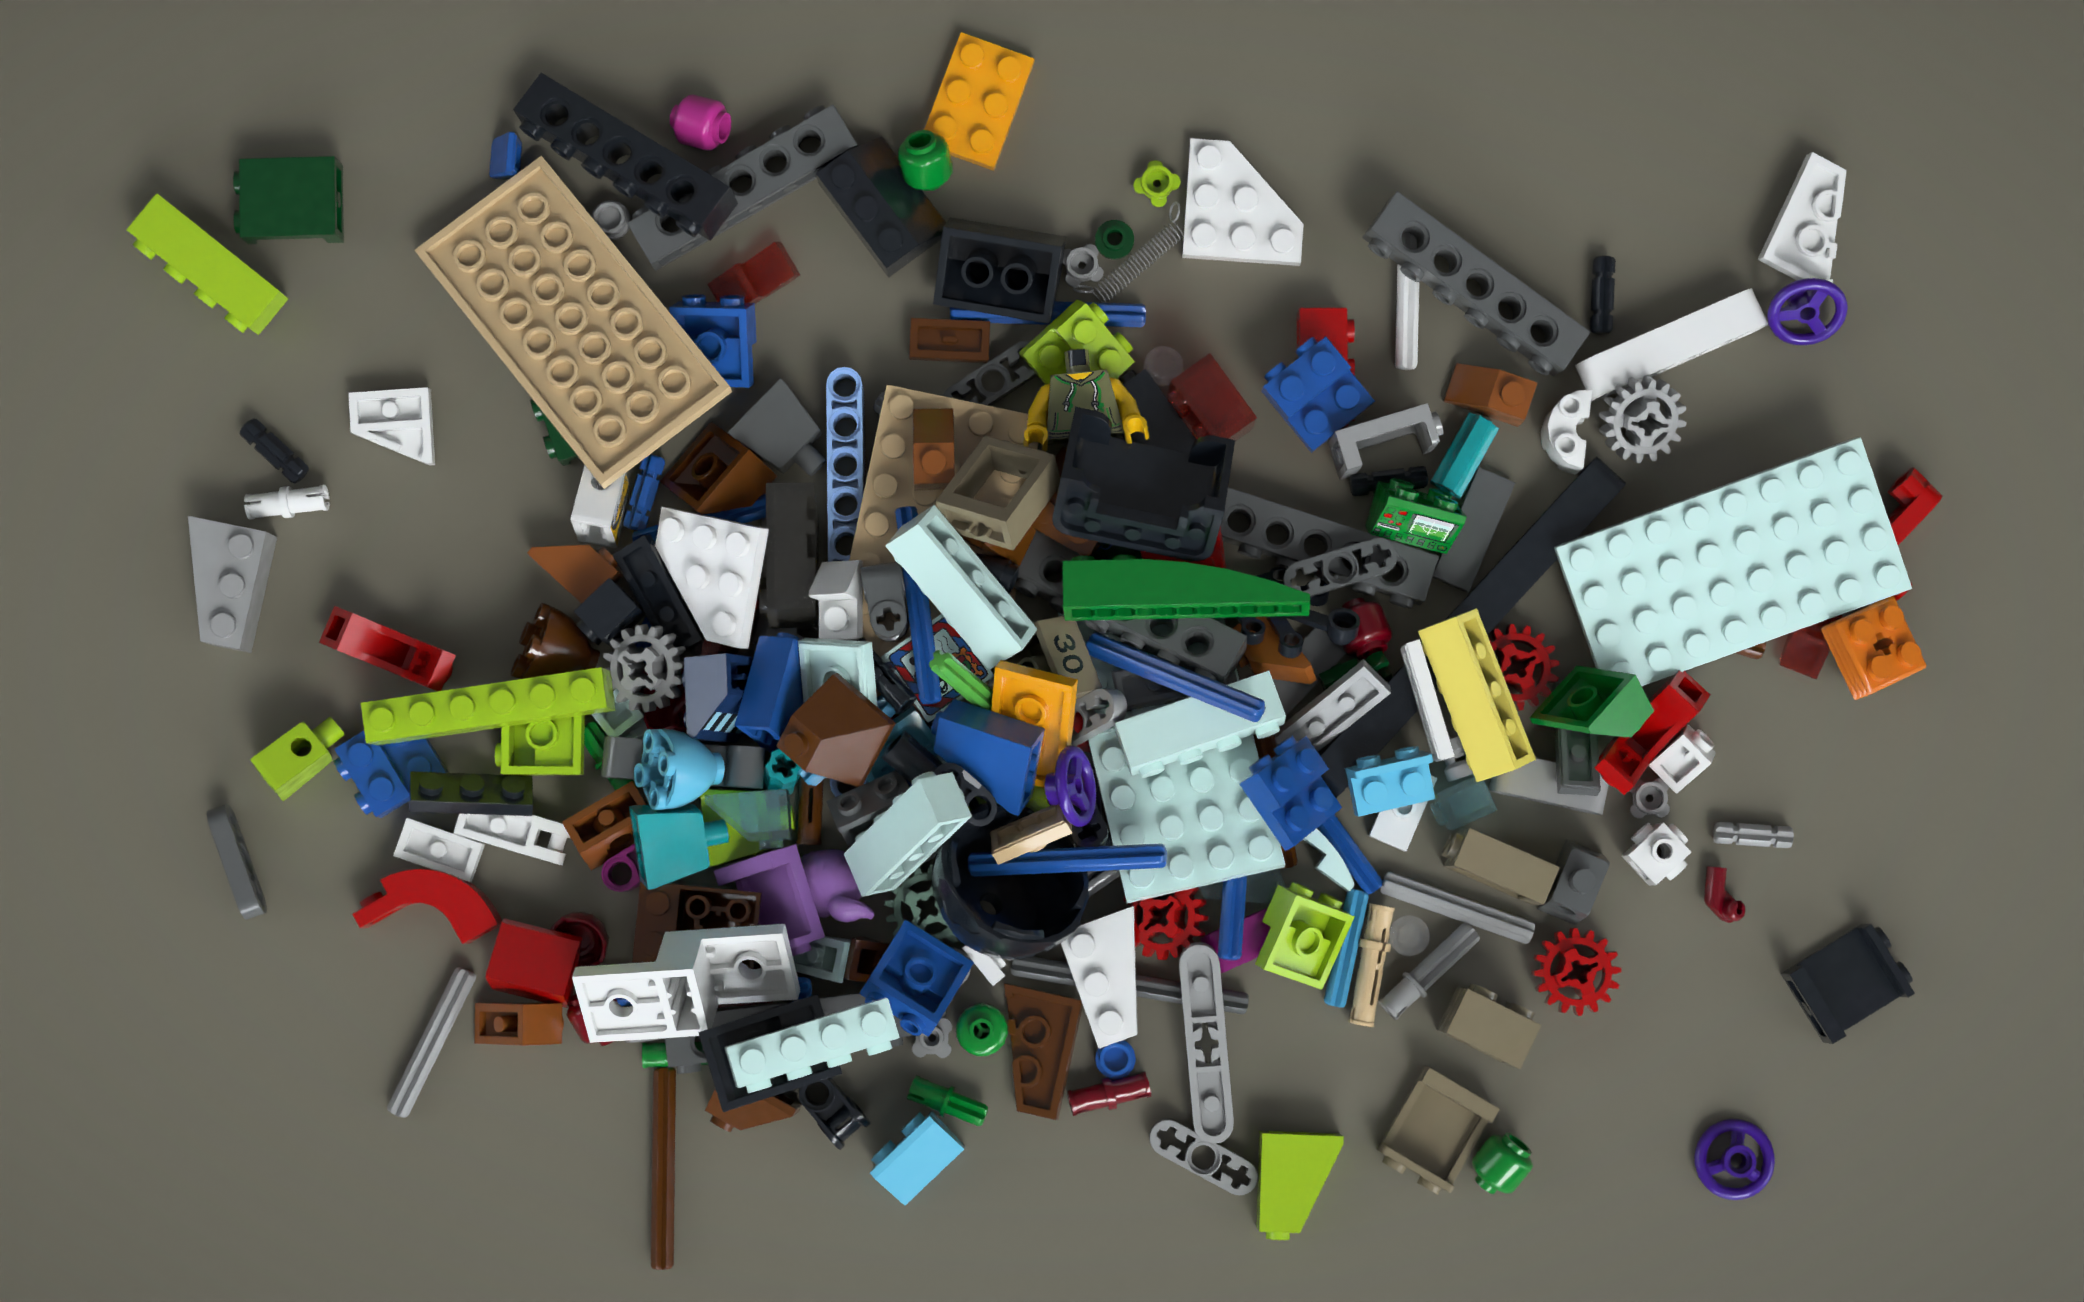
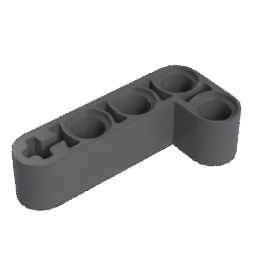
[601,736,766,790]

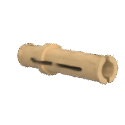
[1348,903,1395,1027]

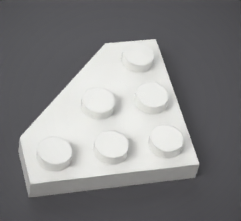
[1182,138,1304,266]
[655,507,769,649]

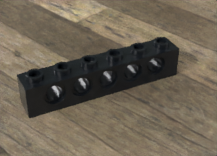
[513,73,738,241]

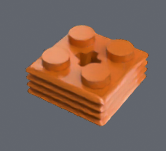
[1821,596,1927,700]

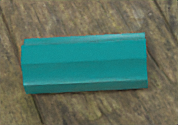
[1430,412,1499,499]
[763,749,802,798]

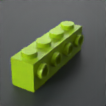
[126,193,289,335]

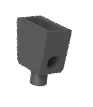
[728,378,827,477]
[1537,839,1610,925]

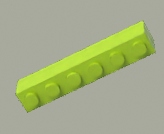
[361,667,616,745]

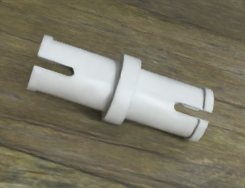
[244,485,330,520]

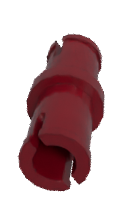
[1067,1071,1151,1116]

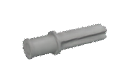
[1378,923,1480,1020]

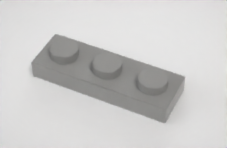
[1274,659,1391,752]

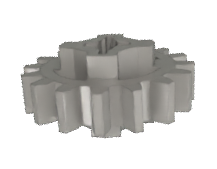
[1599,375,1687,463]
[603,624,686,712]

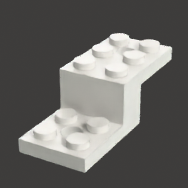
[572,924,800,1043]

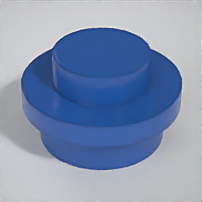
[1095,1040,1136,1079]

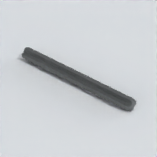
[1011,957,1249,1014]

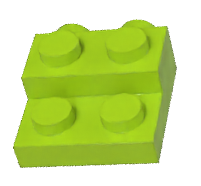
[1019,300,1135,384]
[495,715,585,776]
[1255,882,1355,990]

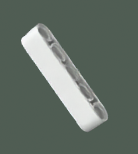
[1575,288,1768,402]

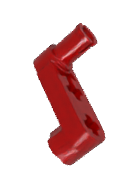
[1888,467,1943,601]

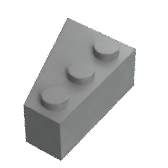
[188,516,277,653]

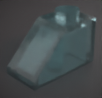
[705,789,793,850]

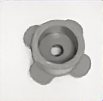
[1063,244,1104,287]
[1630,778,1670,819]
[912,1018,952,1058]

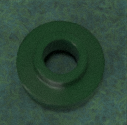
[1095,220,1134,260]

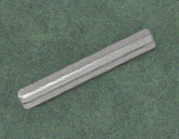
[1380,871,1535,944]
[387,967,476,1118]

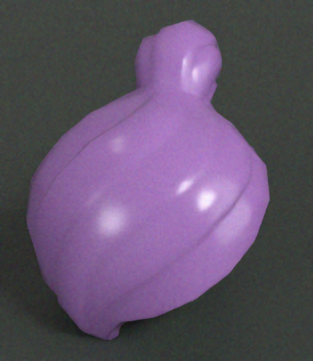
[801,849,874,922]

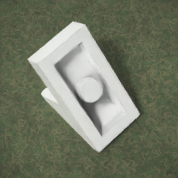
[809,560,863,641]

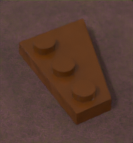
[1004,983,1083,1120]

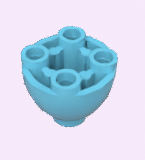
[634,729,725,810]

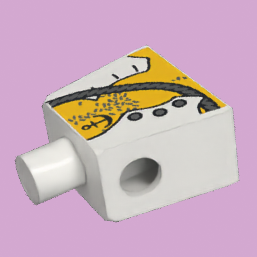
[570,465,629,548]

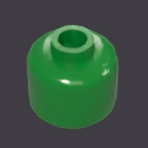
[898,130,953,191]
[956,1003,1008,1056]
[1472,1132,1533,1194]

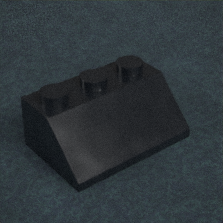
[816,137,946,278]
[933,217,1067,324]

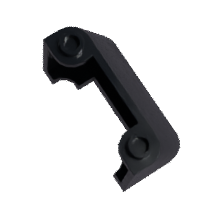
[1052,406,1235,561]

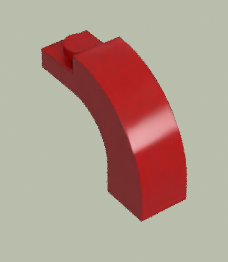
[319,606,456,691]
[1594,670,1711,795]
[352,869,502,944]

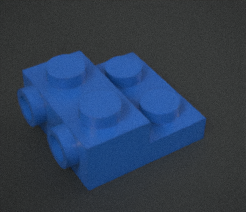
[669,294,757,388]
[1261,336,1375,453]
[333,731,448,818]
[1239,735,1342,851]
[859,919,974,1037]

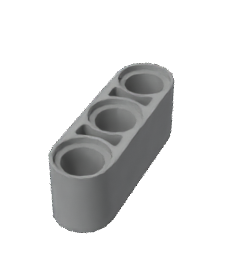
[1489,758,1609,815]

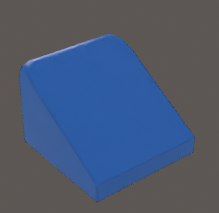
[489,132,522,180]

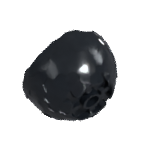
[932,803,1089,959]

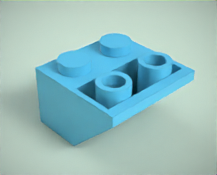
[870,1111,965,1205]

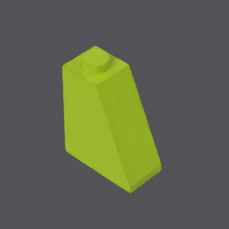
[1256,1130,1344,1240]

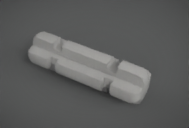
[1713,822,1794,848]

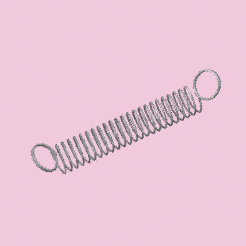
[1073,202,1184,303]

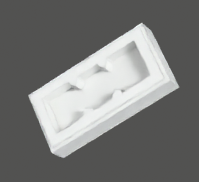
[1368,775,1437,852]

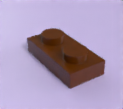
[909,318,990,363]

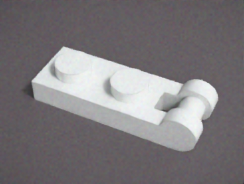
[453,814,571,866]

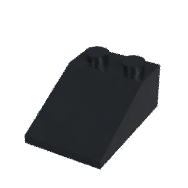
[698,994,842,1112]

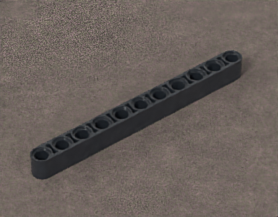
[1320,456,1626,798]

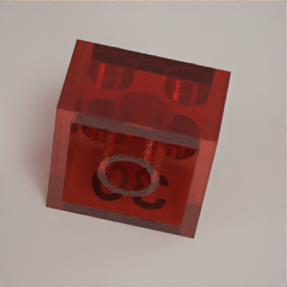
[1167,353,1257,442]

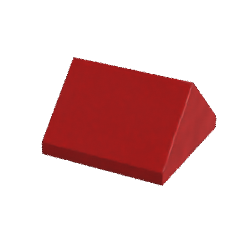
[485,918,582,1008]

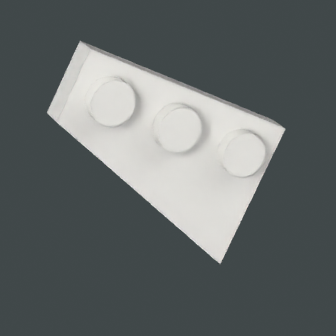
[1758,152,1847,283]
[1061,906,1138,1048]

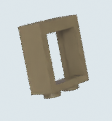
[936,436,1060,550]
[1441,828,1560,905]

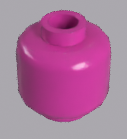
[670,94,732,151]

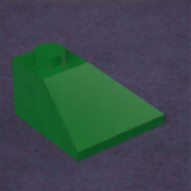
[1529,665,1654,738]

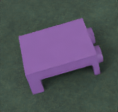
[714,844,825,956]

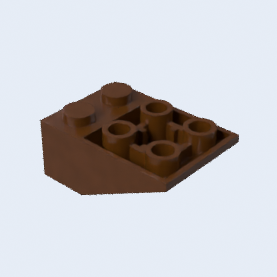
[632,881,762,969]

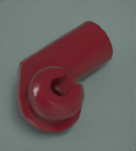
[1704,866,1746,923]

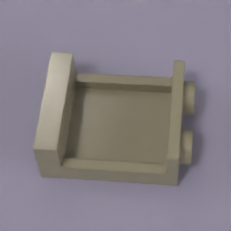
[1377,1066,1500,1195]

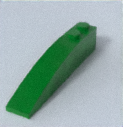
[1063,555,1310,621]

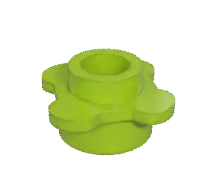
[1133,160,1181,207]

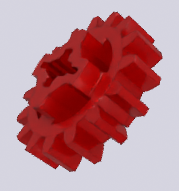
[1490,624,1560,711]
[1123,887,1209,960]
[1531,928,1622,1016]

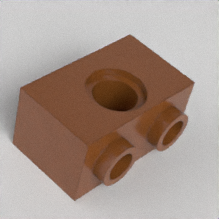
[562,781,646,871]

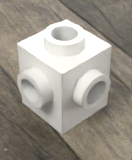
[1622,822,1691,886]

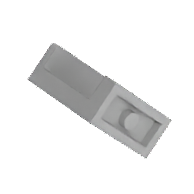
[1328,403,1443,480]

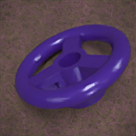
[1767,278,1848,345]
[1045,745,1096,827]
[1694,1119,1775,1200]

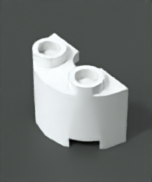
[1541,390,1592,475]

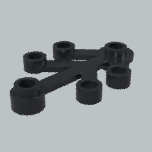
[1234,567,1360,658]

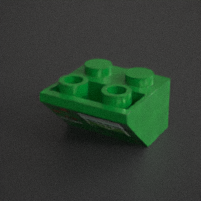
[1365,478,1467,554]

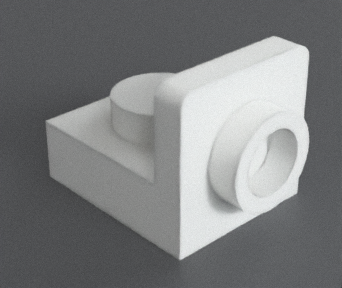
[1649,725,1716,794]
[962,946,1006,986]

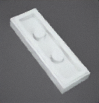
[1400,639,1455,762]

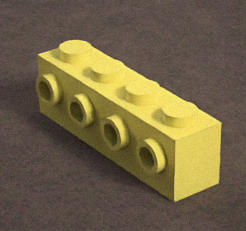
[1418,608,1536,782]

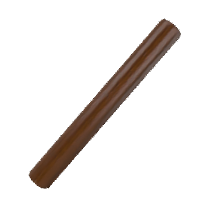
[651,1067,676,1270]

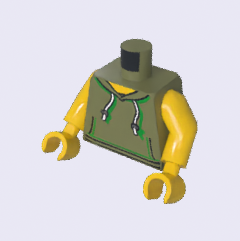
[1023,349,1149,452]

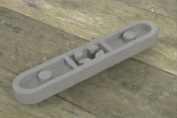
[1179,942,1234,1144]

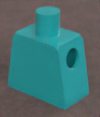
[629,804,729,890]

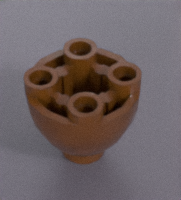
[511,603,600,679]

